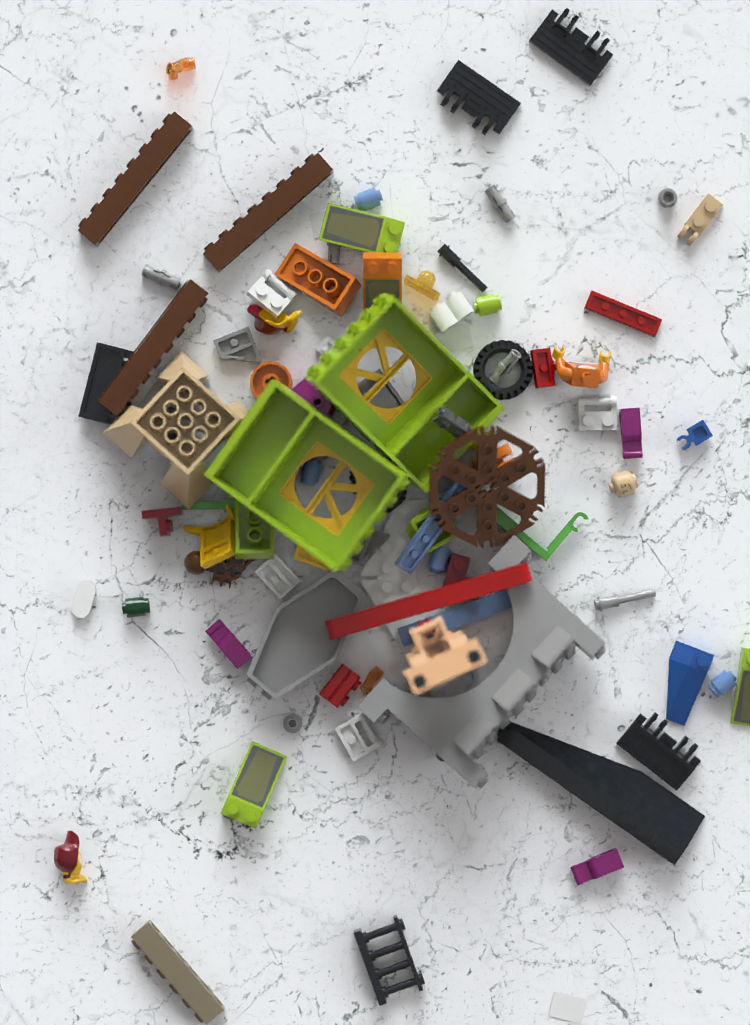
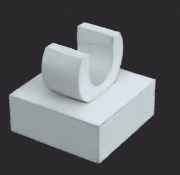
[316,335,335,355]

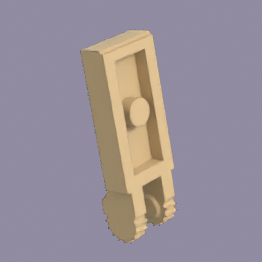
[677,193,723,246]

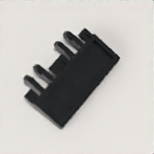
[529,8,613,86]
[436,60,521,135]
[78,342,134,425]
[616,712,701,791]

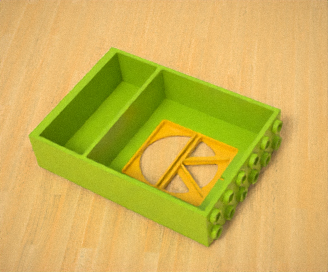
[304,293,505,493]
[204,379,410,572]

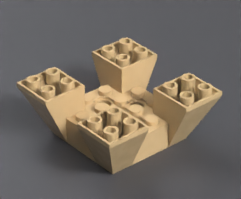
[103,350,249,510]

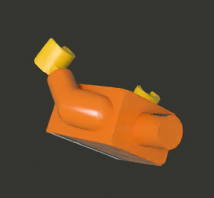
[552,346,611,388]

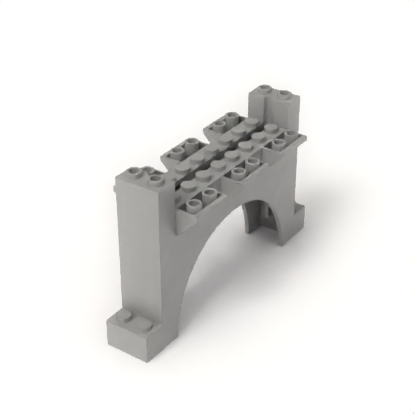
[357,535,606,789]

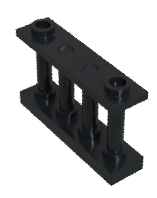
[353,915,425,1006]

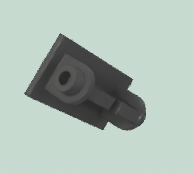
[431,407,471,438]

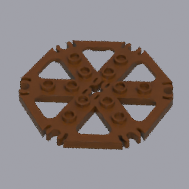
[429,425,545,548]

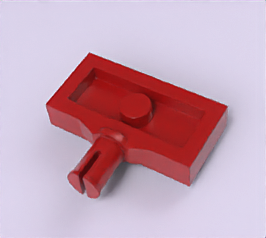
[530,348,557,389]

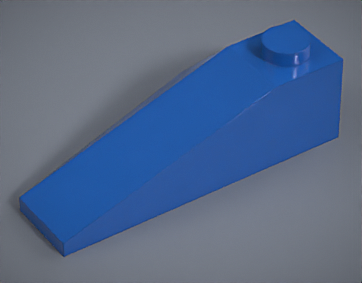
[666,641,714,726]

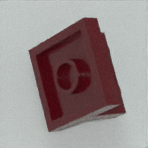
[141,507,183,537]

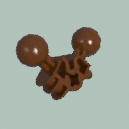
[184,551,255,589]

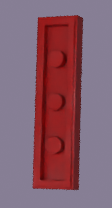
[584,290,662,338]

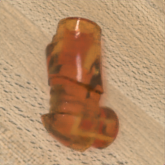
[166,57,196,80]
[360,666,384,696]

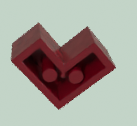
[442,553,479,600]

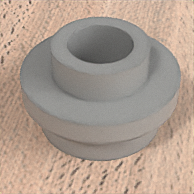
[658,188,677,208]
[283,714,302,733]

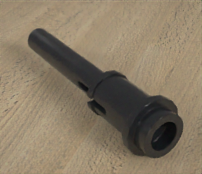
[437,244,488,293]

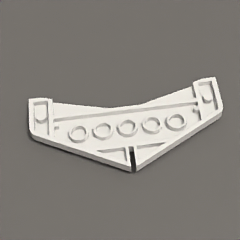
[360,499,434,654]

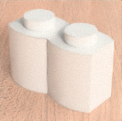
[429,291,474,333]

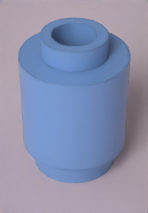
[354,187,383,211]
[300,458,324,487]
[427,546,451,575]
[708,670,737,698]

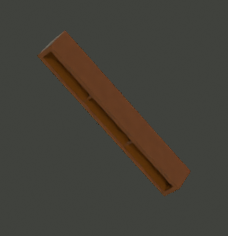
[78,111,193,247]
[203,153,333,273]
[96,279,208,416]

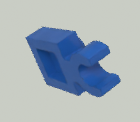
[676,420,713,450]

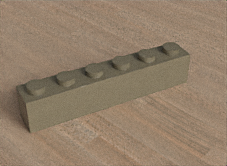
[131,920,225,1025]

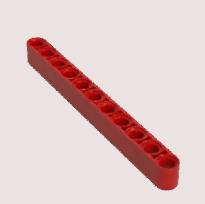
[325,562,533,640]

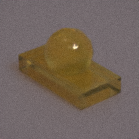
[404,270,441,301]

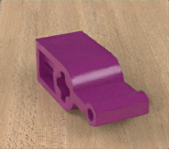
[619,408,643,459]
[205,619,252,669]
[570,848,624,885]

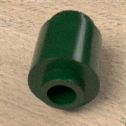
[122,597,150,618]

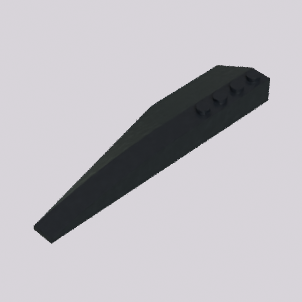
[497,721,705,865]

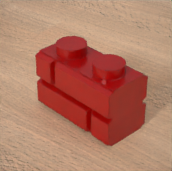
[319,663,361,708]

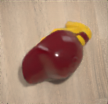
[247,304,302,335]
[54,831,87,885]

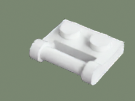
[246,269,298,318]
[578,396,617,431]
[335,712,384,762]

